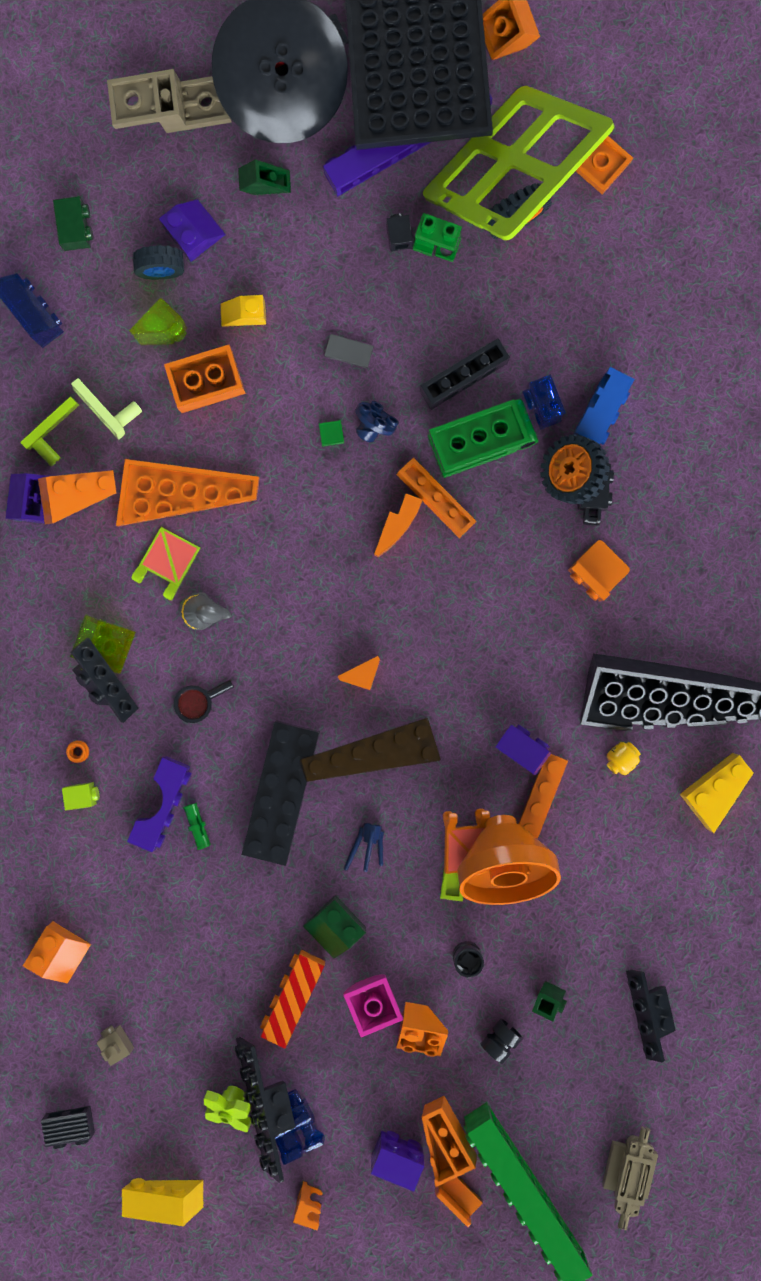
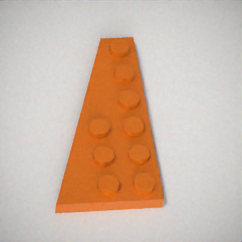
[116,459,260,527]

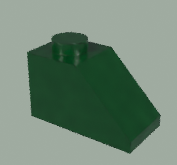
[238,159,291,195]

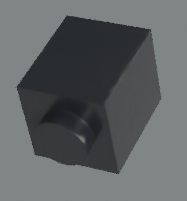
[386,213,413,252]

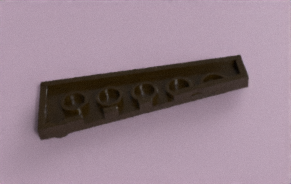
[300,718,441,782]

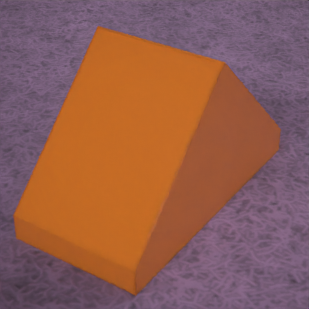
[338,656,380,690]

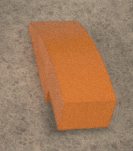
[374,494,423,557]

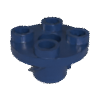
[355,401,399,442]

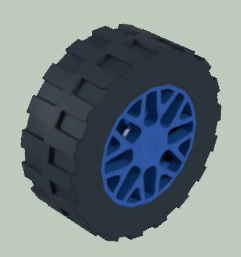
[133,245,184,280]

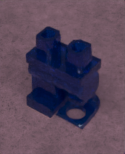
[522,374,566,430]
[275,1089,325,1165]

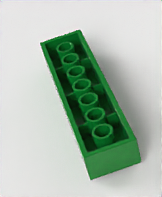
[464,1102,593,1281]

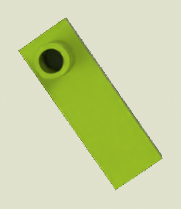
[20,396,79,467]

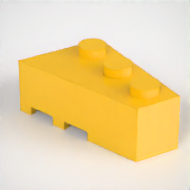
[680,753,753,833]
[122,1178,203,1226]

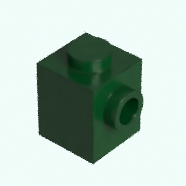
[532,981,567,1021]

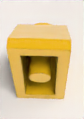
[221,295,266,326]

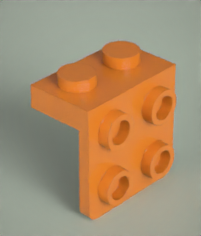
[568,540,630,602]

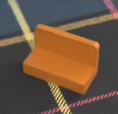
[435,1176,483,1227]

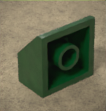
[303,895,366,959]

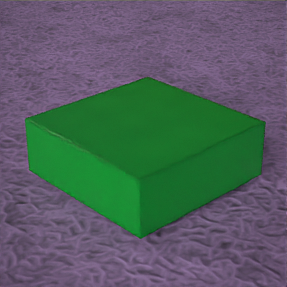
[319,420,344,447]

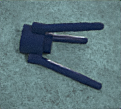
[344,823,384,872]

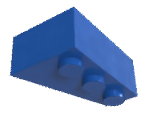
[573,367,635,445]

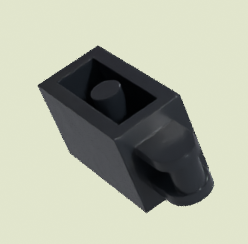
[578,463,614,526]

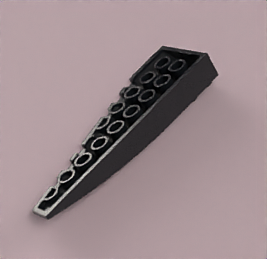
[580,653,761,731]

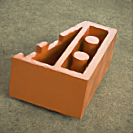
[38,470,116,524]
[422,1096,477,1187]

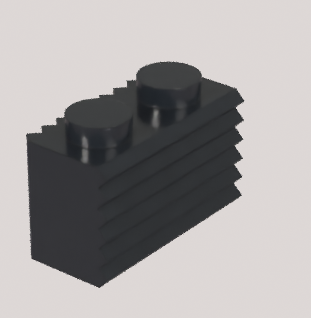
[41,1106,95,1149]

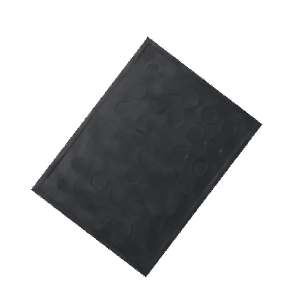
[346,0,493,150]

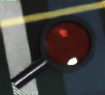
[173,680,234,723]

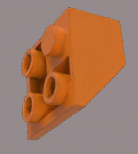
[396,1002,448,1057]

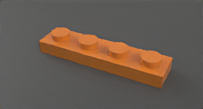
[396,458,477,538]
[518,754,568,839]

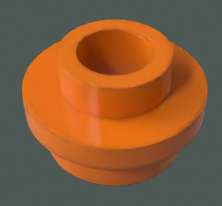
[66,740,89,763]

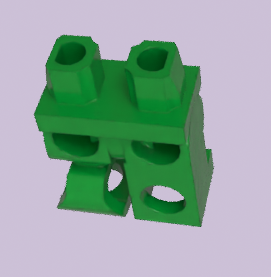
[413,213,462,262]

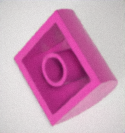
[343,974,403,1037]

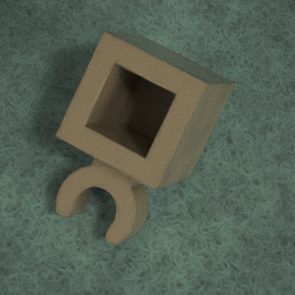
[96,1025,134,1066]

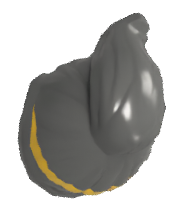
[178,592,231,630]

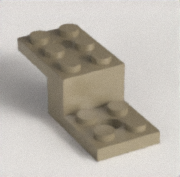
[107,69,232,133]

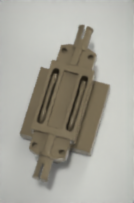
[602,1126,658,1230]

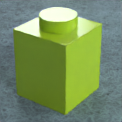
[62,782,99,811]

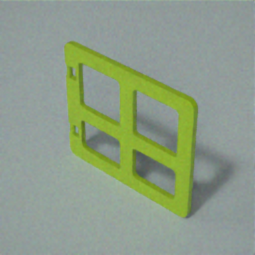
[423,86,614,240]

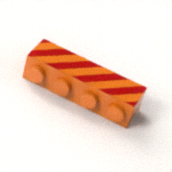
[259,950,325,1049]

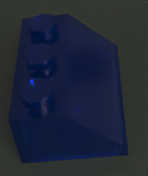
[0,273,64,348]

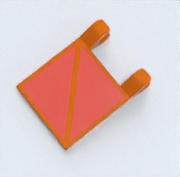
[443,809,490,874]

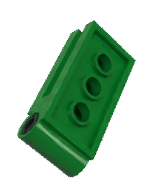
[427,399,539,478]

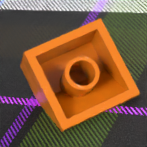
[483,0,540,60]
[23,921,91,983]

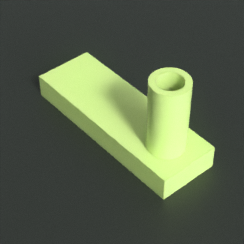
[71,378,142,440]

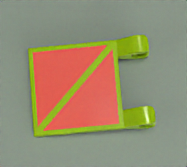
[131,527,200,600]

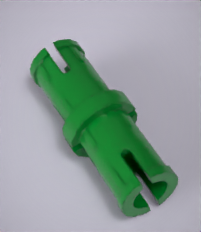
[183,802,211,850]

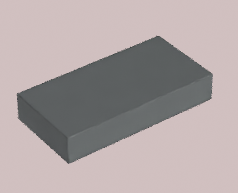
[324,334,374,369]

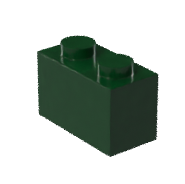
[53,196,93,251]

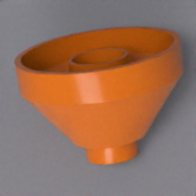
[457,815,561,905]

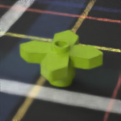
[204,1086,251,1132]

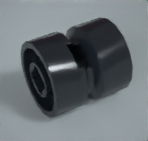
[453,941,484,978]
[480,1018,523,1064]

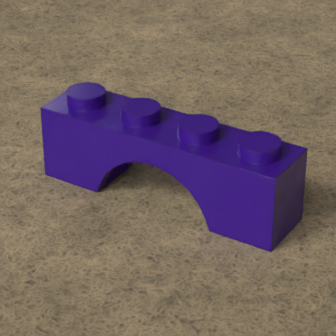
[127,756,192,852]

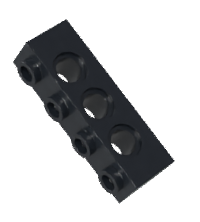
[420,338,510,410]

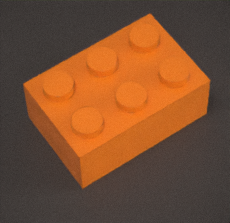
[164,345,246,413]

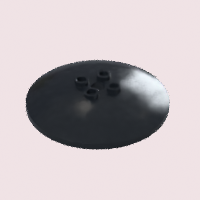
[211,0,348,143]

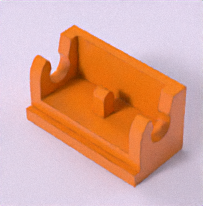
[293,1181,323,1230]

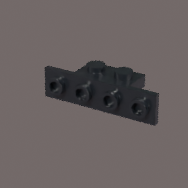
[70,638,139,723]
[626,970,676,1063]

